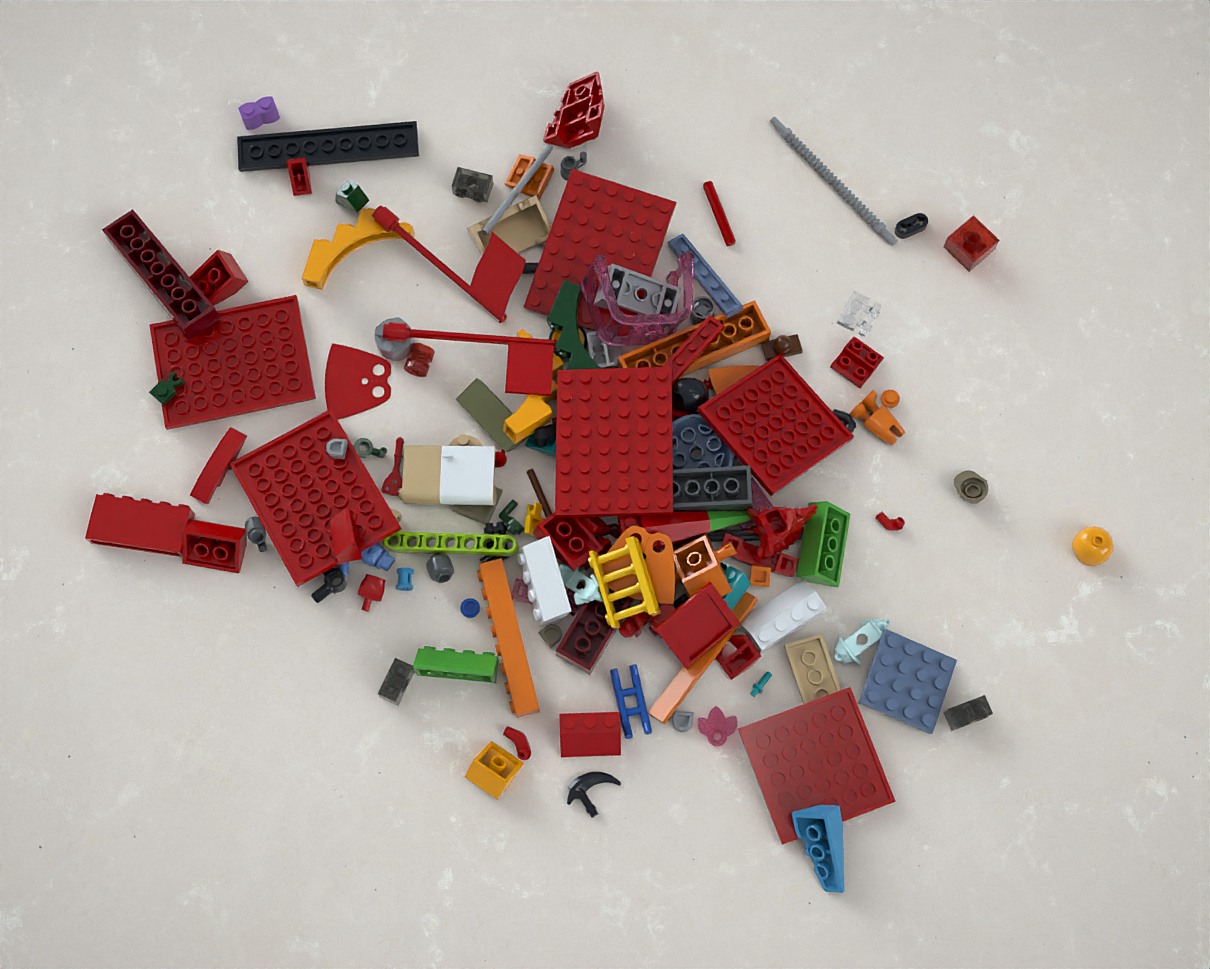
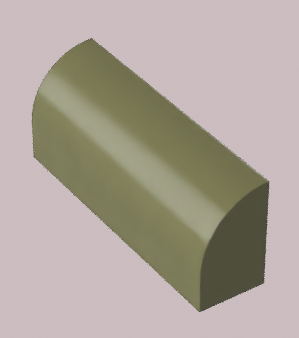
[456,378,528,452]

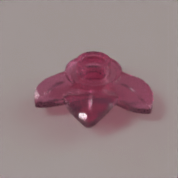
[698,706,737,746]

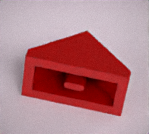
[287,158,312,196]

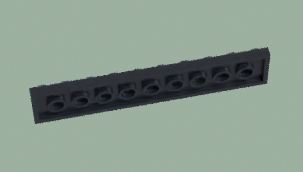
[237,121,419,172]

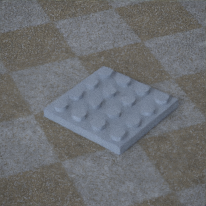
[858,629,957,734]

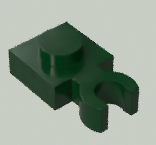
[149,372,184,406]

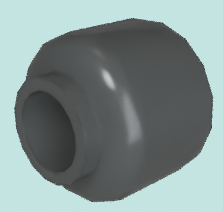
[426,553,454,583]

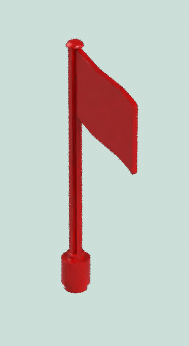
[372,205,526,323]

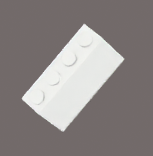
[517,536,571,626]
[740,581,827,654]

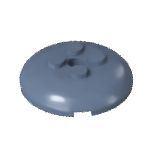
[673,414,735,470]

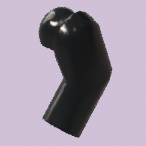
[833,409,856,433]

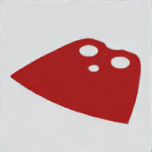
[325,343,391,420]

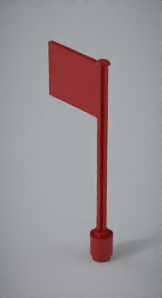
[383,322,557,396]

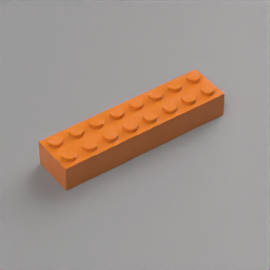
[618,300,771,378]

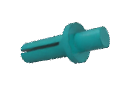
[750,671,772,697]

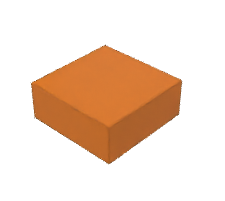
[750,565,771,587]

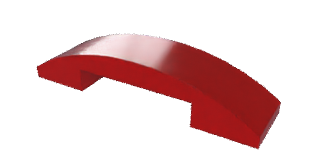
[721,533,799,578]

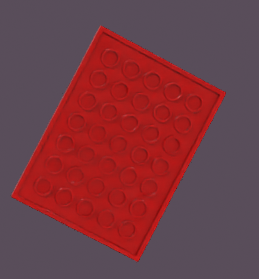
[524,169,677,343]
[149,295,316,430]
[555,366,673,518]
[229,409,402,587]

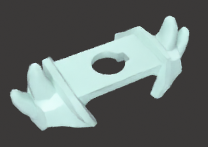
[559,563,603,605]
[834,618,890,665]

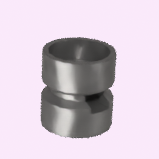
[690,296,715,325]

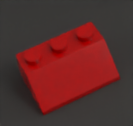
[182,519,247,573]
[559,712,621,758]

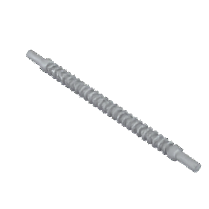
[770,117,898,246]

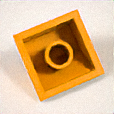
[465,741,524,800]

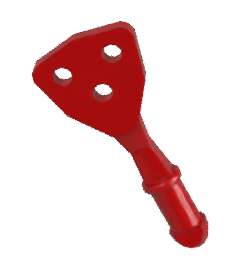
[381,437,404,496]

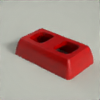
[578,517,611,535]

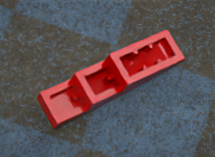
[190,427,247,504]

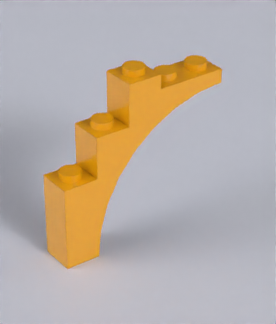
[302,208,415,290]
[503,329,564,444]

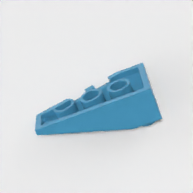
[792,805,844,893]

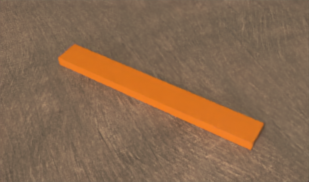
[648,592,758,725]

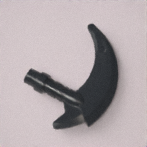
[567,772,621,818]

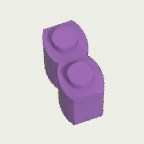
[238,96,280,130]

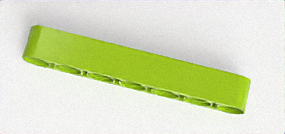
[384,532,519,556]

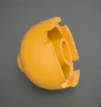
[1072,526,1114,566]

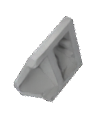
[586,329,623,368]

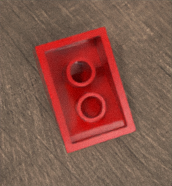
[190,250,248,306]
[533,512,603,571]

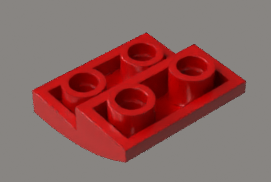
[830,336,884,389]

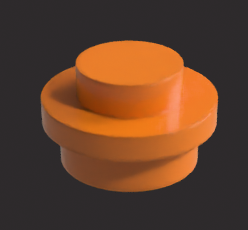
[881,389,900,408]

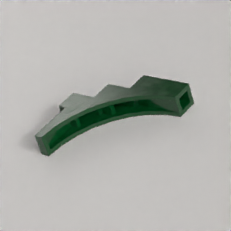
[547,280,602,370]

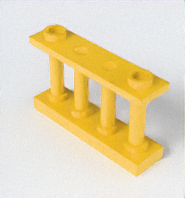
[588,536,661,629]

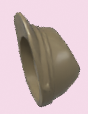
[954,470,988,504]

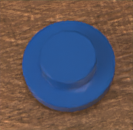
[460,598,480,618]

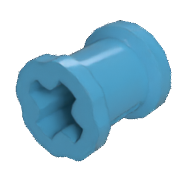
[396,568,414,591]

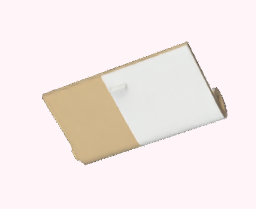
[399,445,497,505]

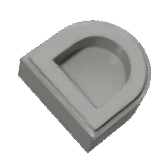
[326,439,348,460]
[673,711,694,732]

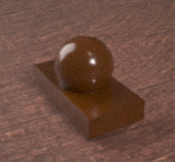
[761,334,803,361]

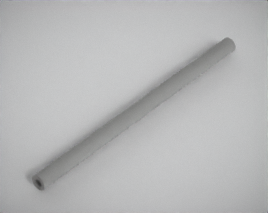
[482,144,553,235]

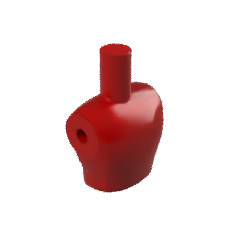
[357,574,386,612]

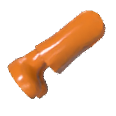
[849,390,905,445]

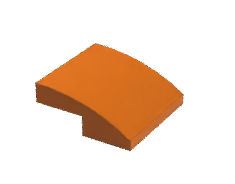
[505,154,555,199]

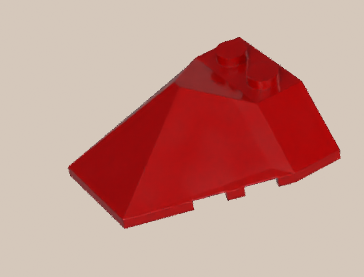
[543,71,605,149]

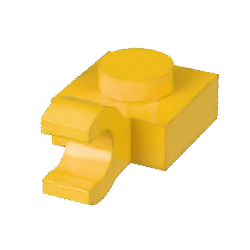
[524,502,545,537]

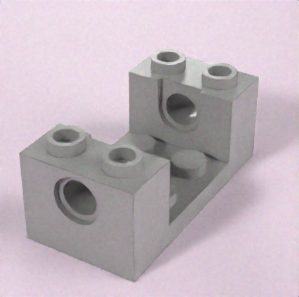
[594,263,681,329]

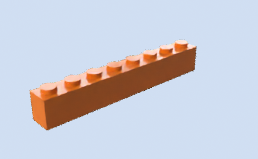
[477,558,540,718]

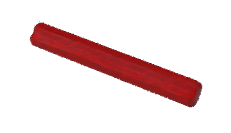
[703,181,736,246]

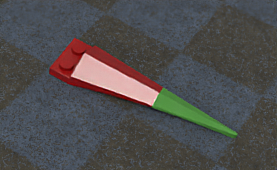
[617,511,751,552]

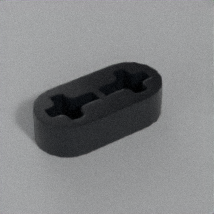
[894,213,928,239]

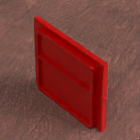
[655,582,740,668]

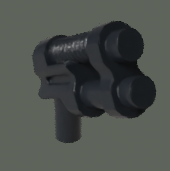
[479,521,509,563]

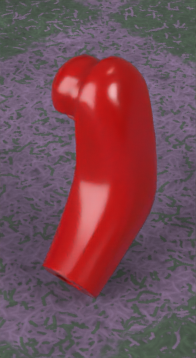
[503,726,531,760]

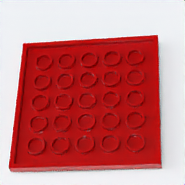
[697,353,854,496]
[738,687,896,845]

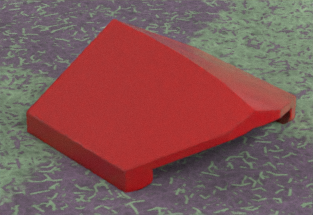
[716,635,762,680]

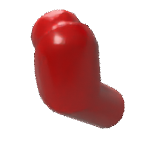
[875,511,905,531]

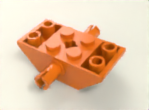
[673,533,737,597]

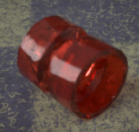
[404,343,435,377]

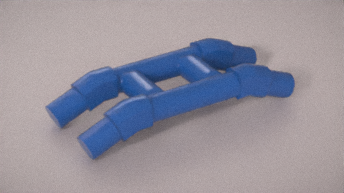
[610,664,652,739]

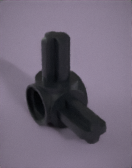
[311,568,347,603]

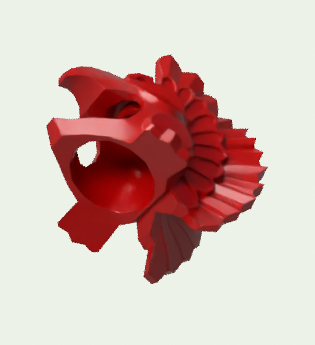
[745,504,818,558]

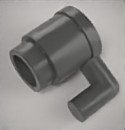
[560,151,587,181]
[244,517,267,552]

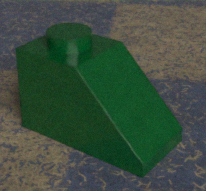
[335,181,369,213]

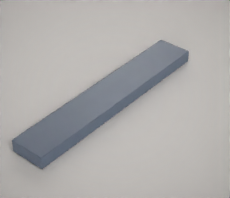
[668,234,743,318]

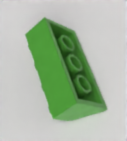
[796,501,850,587]
[413,646,498,683]

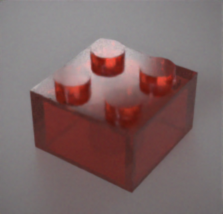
[943,215,1000,272]

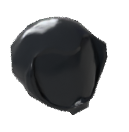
[672,378,709,414]

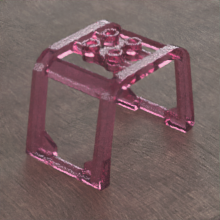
[581,252,694,346]

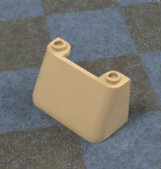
[467,195,551,255]

